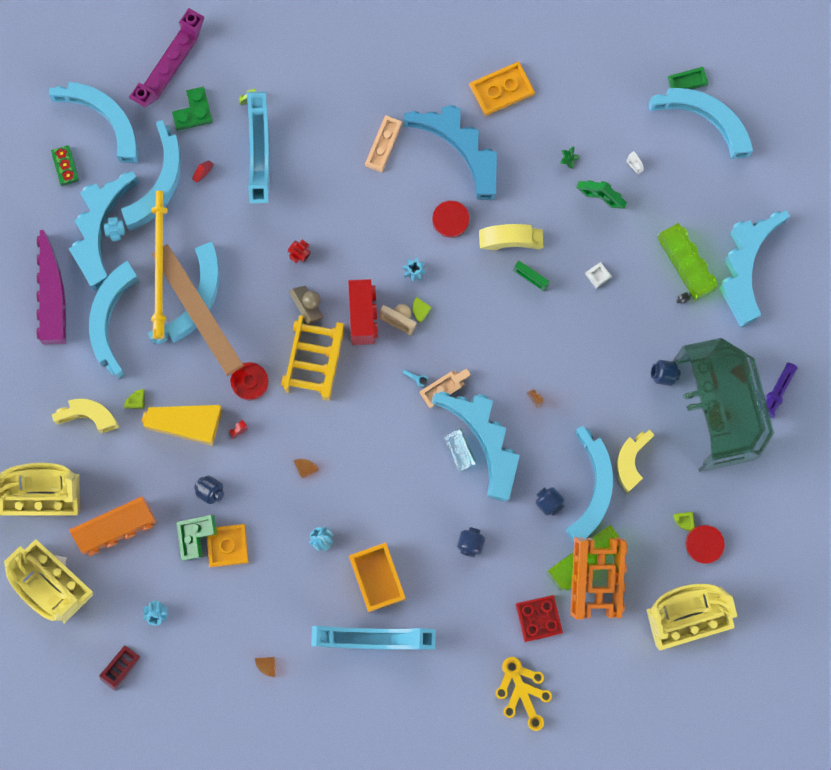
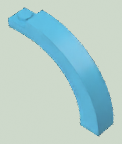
[49,82,139,163]
[648,88,753,159]
[247,91,270,203]
[121,120,181,231]
[148,241,220,344]
[89,261,139,379]
[566,426,613,543]
[312,626,436,650]

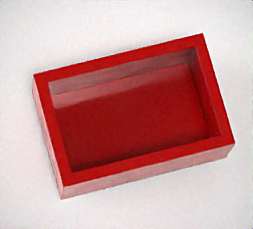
[348,279,378,345]

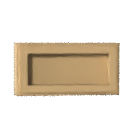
[379,304,417,336]

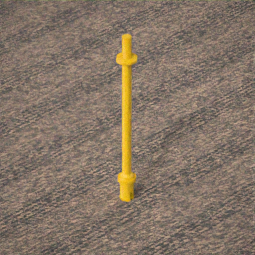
[151,191,168,339]

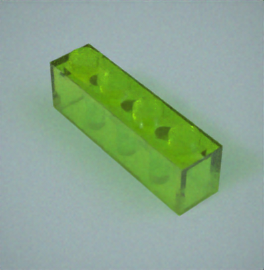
[657,223,718,302]
[546,524,620,591]

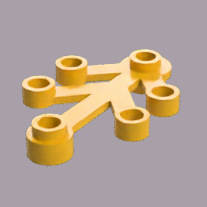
[495,657,552,731]

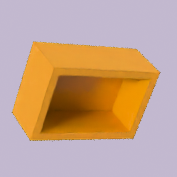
[349,542,406,613]

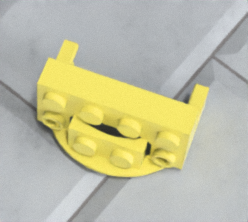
[0,463,81,515]
[4,539,93,624]
[646,584,737,651]

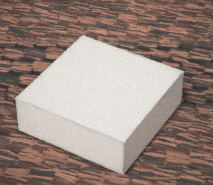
[585,262,612,289]

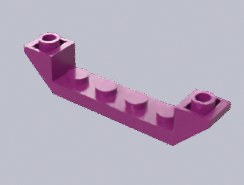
[129,8,205,107]

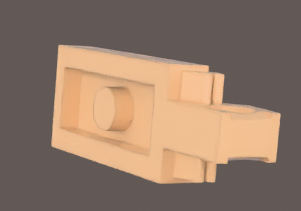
[419,368,471,409]

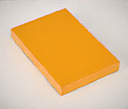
[469,61,535,116]

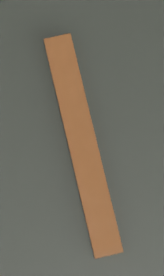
[152,244,244,376]

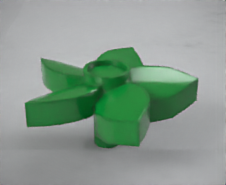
[560,146,580,169]

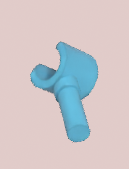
[403,369,429,387]

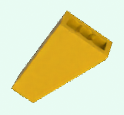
[142,405,223,446]

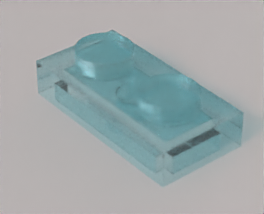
[444,428,477,472]

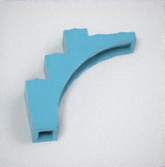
[69,171,139,291]
[719,210,790,327]
[431,391,520,502]

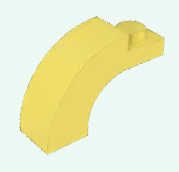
[479,224,544,251]
[52,399,120,434]
[616,430,654,494]

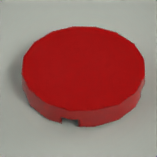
[432,200,469,238]
[230,362,269,401]
[685,525,725,564]

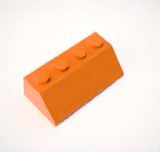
[69,496,157,556]

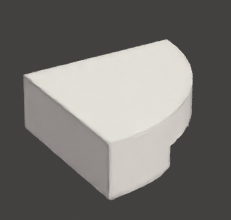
[627,151,644,175]

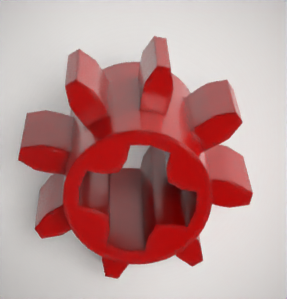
[288,239,311,264]

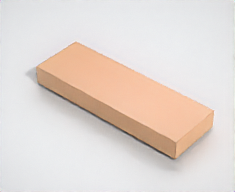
[365,115,402,173]

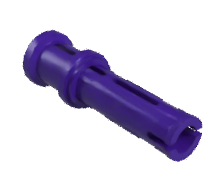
[759,362,798,418]

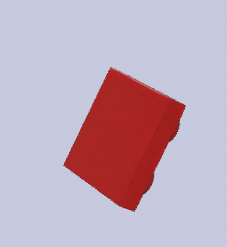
[515,595,563,642]

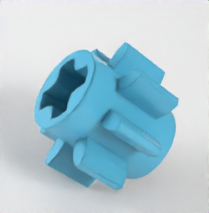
[104,217,125,241]
[403,257,426,282]
[309,526,334,551]
[143,601,168,626]

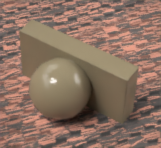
[289,286,323,324]

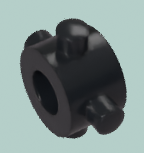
[676,292,692,304]

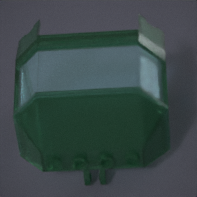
[673,338,775,472]

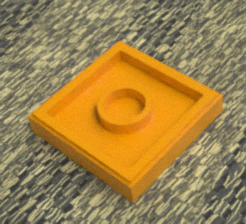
[207,524,249,568]

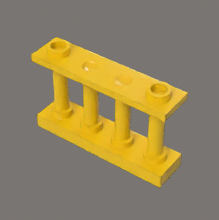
[281,315,345,401]

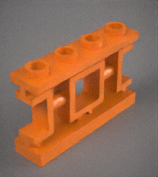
[570,537,628,620]

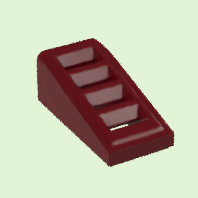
[99,645,140,691]

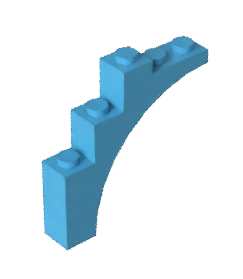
[404,105,497,200]

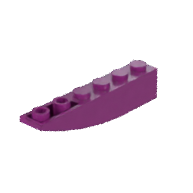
[36,230,66,345]

